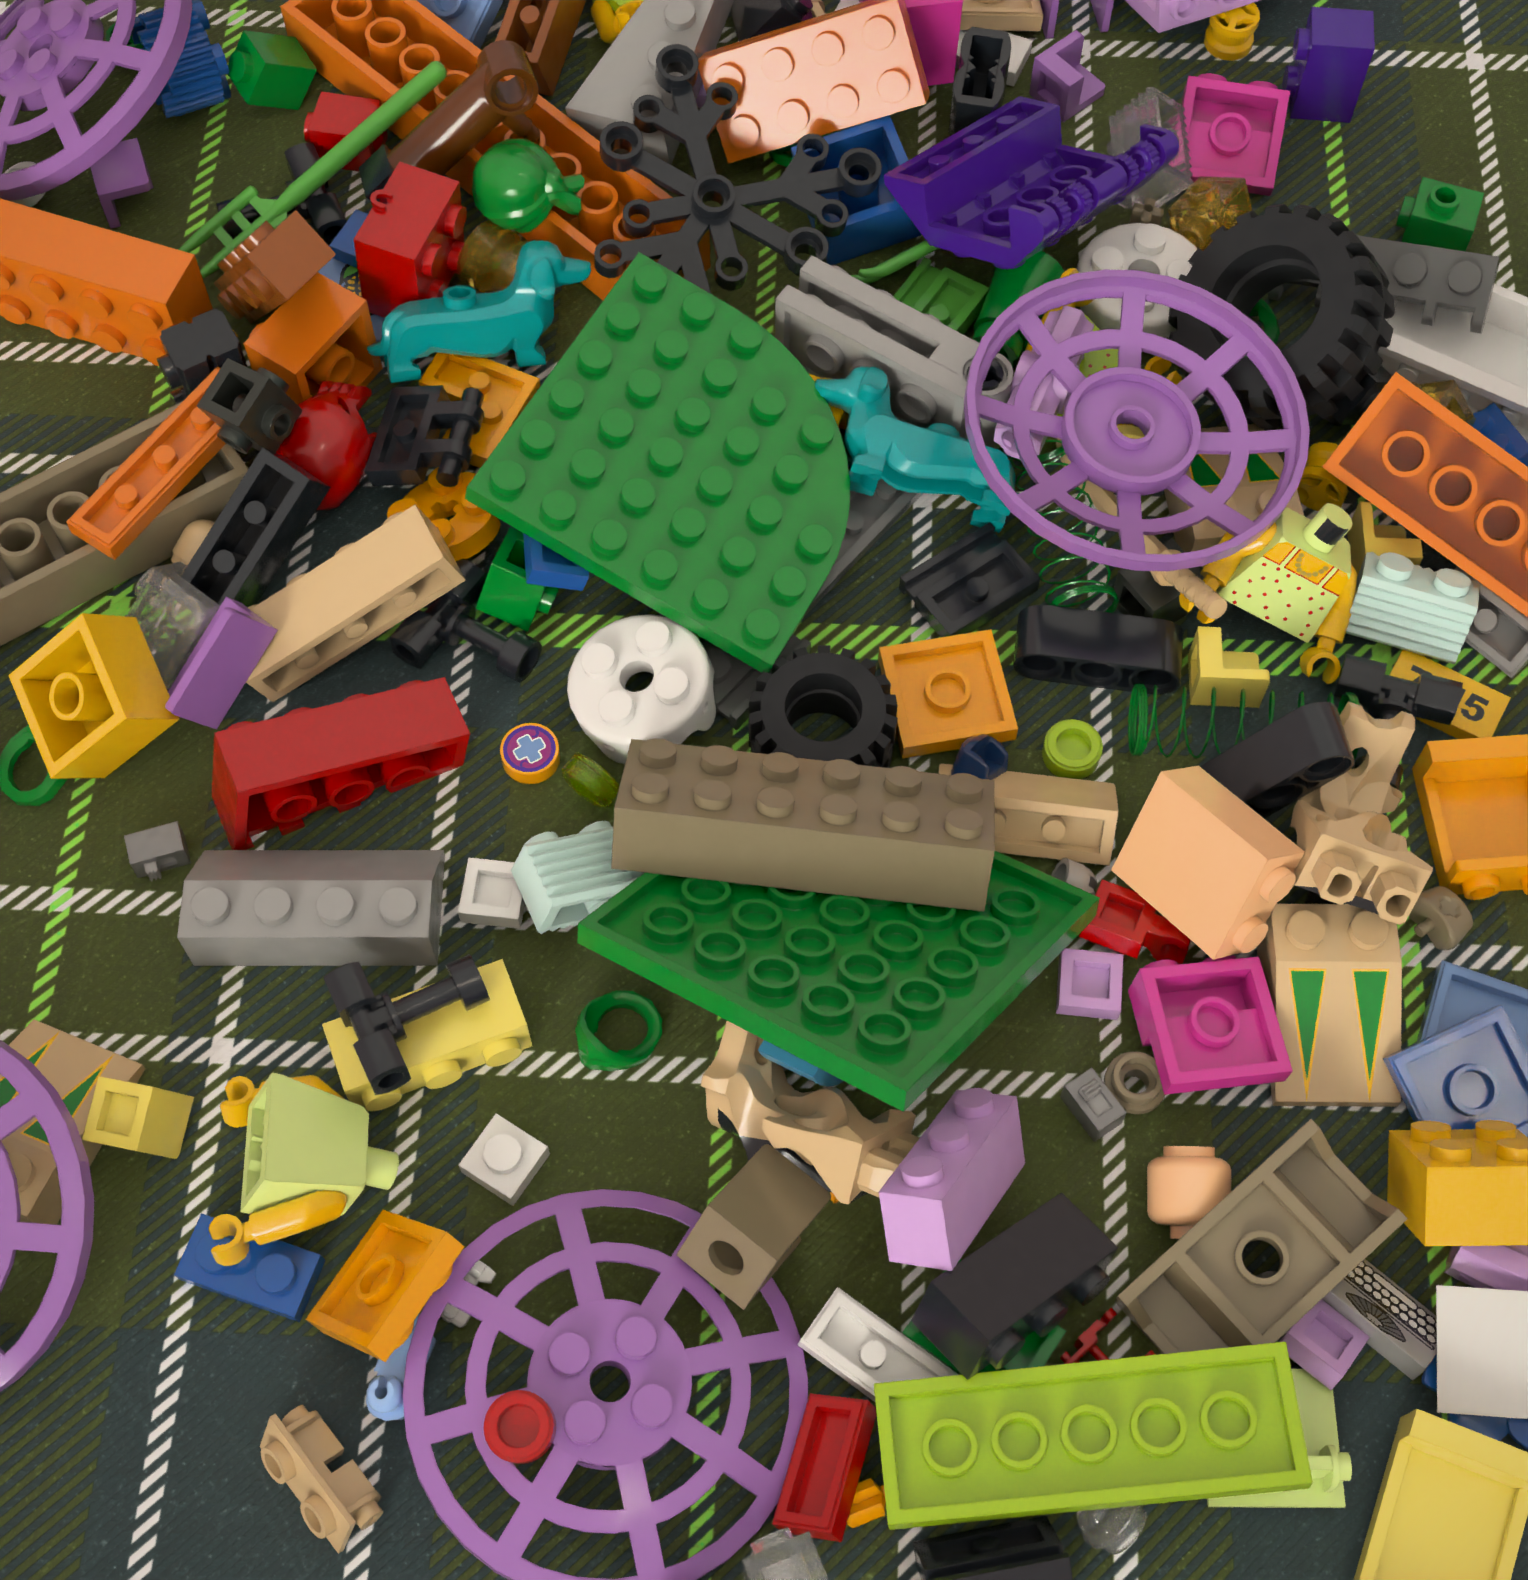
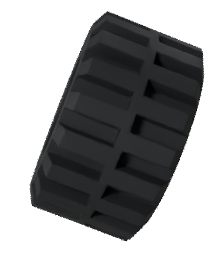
[749,645,898,768]

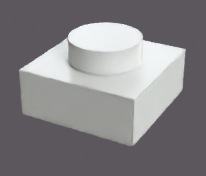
[458,857,525,929]
[459,1114,550,1206]

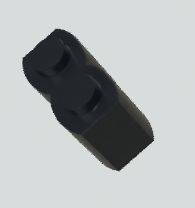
[948,27,1011,137]

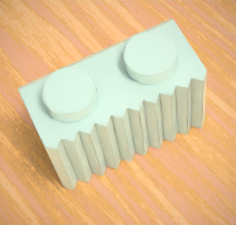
[1346,552,1480,664]
[511,821,645,934]

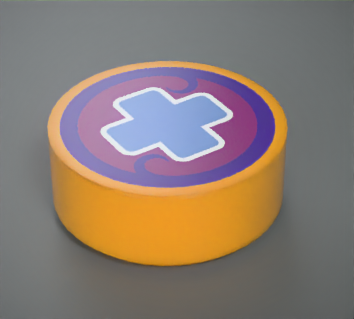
[500,723,560,784]

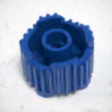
[131,0,231,118]

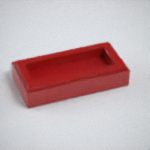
[772,1393,877,1542]

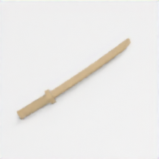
[1056,438,1227,619]

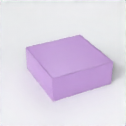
[1056,948,1123,1020]
[1279,1299,1370,1390]

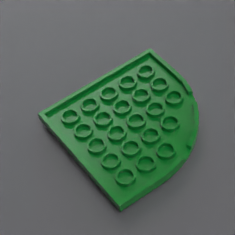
[465,252,850,673]
[577,851,1100,1112]

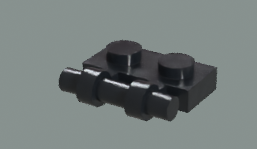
[364,385,484,487]

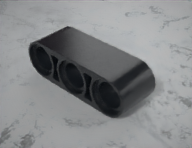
[1013,605,1184,695]
[1200,702,1355,819]

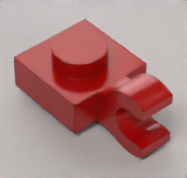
[1079,879,1191,965]

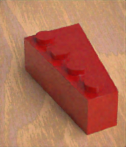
[212,677,470,850]

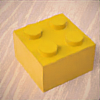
[8,613,179,779]
[1387,1120,1528,1246]

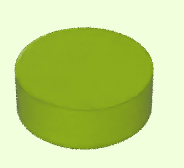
[1042,719,1103,779]

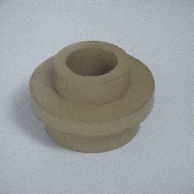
[1104,1052,1165,1114]

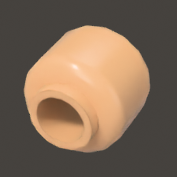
[1147,1146,1231,1239]

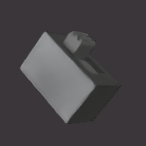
[124,821,191,881]
[1060,1068,1127,1142]

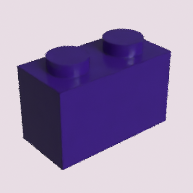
[1282,7,1375,123]

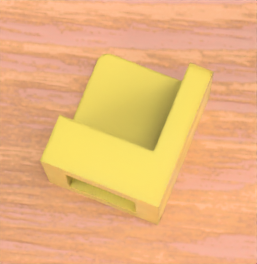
[1347,501,1423,577]
[1188,626,1270,708]
[82,1076,194,1159]

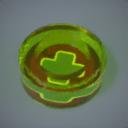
[561,753,620,808]

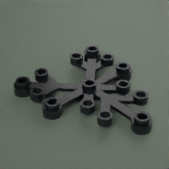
[594,44,882,294]

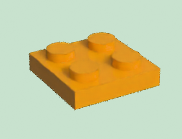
[878,629,1018,759]
[305,1210,465,1362]

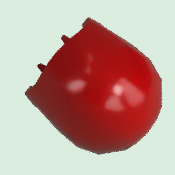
[276,381,377,511]

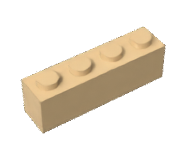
[246,505,466,702]

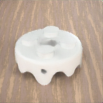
[1077,223,1197,338]
[567,614,716,764]

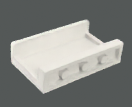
[1377,284,1528,443]

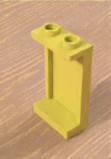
[1354,1409,1528,1580]

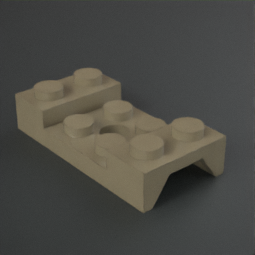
[1114,1119,1408,1354]

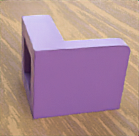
[1029,30,1105,122]
[91,138,153,229]

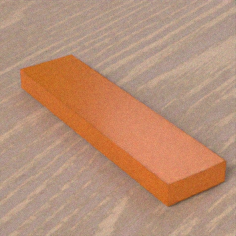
[66,366,226,560]

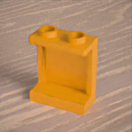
[1412,734,1528,900]

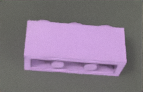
[879,1088,1025,1271]

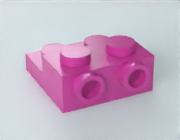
[1169,73,1290,196]
[1128,955,1293,1095]

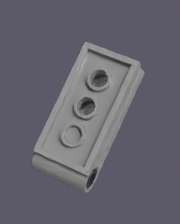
[775,255,1013,450]

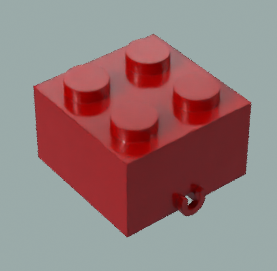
[353,161,469,318]

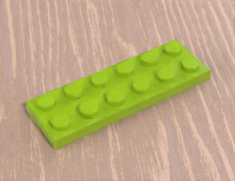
[874,1342,1313,1530]

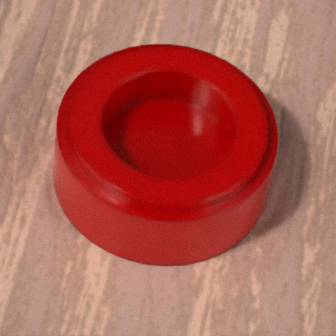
[484,1390,556,1464]

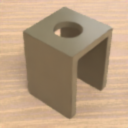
[676,1144,831,1310]

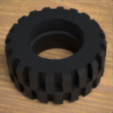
[1168,204,1395,430]

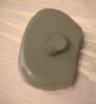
[1409,886,1473,950]

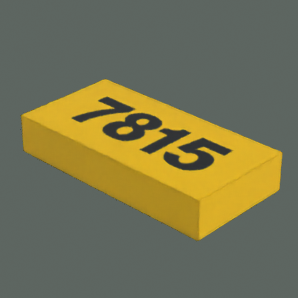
[1389,650,1511,739]

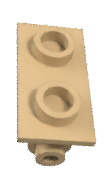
[260,1405,383,1554]

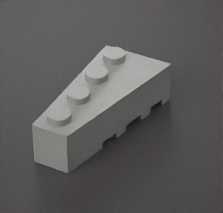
[565,0,734,165]

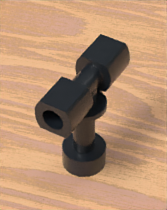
[216,143,347,246]
[390,559,542,682]
[1334,654,1463,790]
[323,954,490,1095]

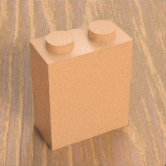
[1111,766,1305,960]

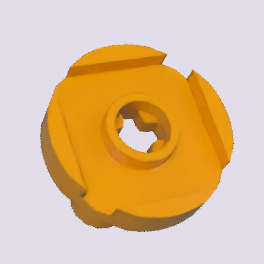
[387,467,501,561]

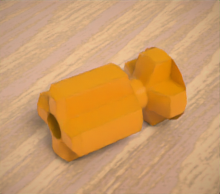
[847,1478,886,1528]

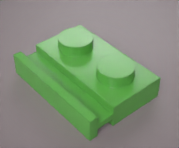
[893,257,989,335]

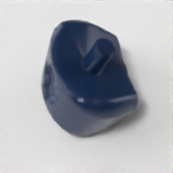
[951,734,1008,780]

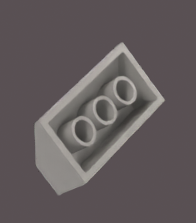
[177,850,445,966]

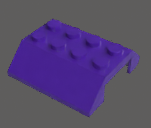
[884,96,1179,269]

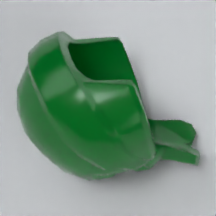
[472,139,585,233]

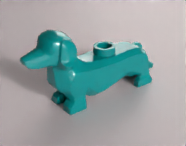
[366,240,591,383]
[815,366,1019,533]

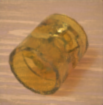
[458,221,530,293]

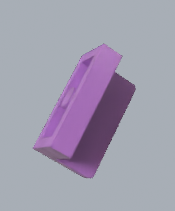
[165,597,278,730]

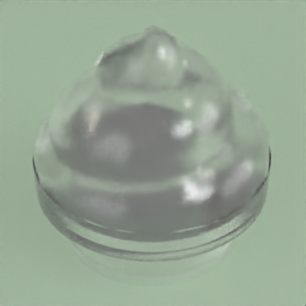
[1077,1505,1147,1555]

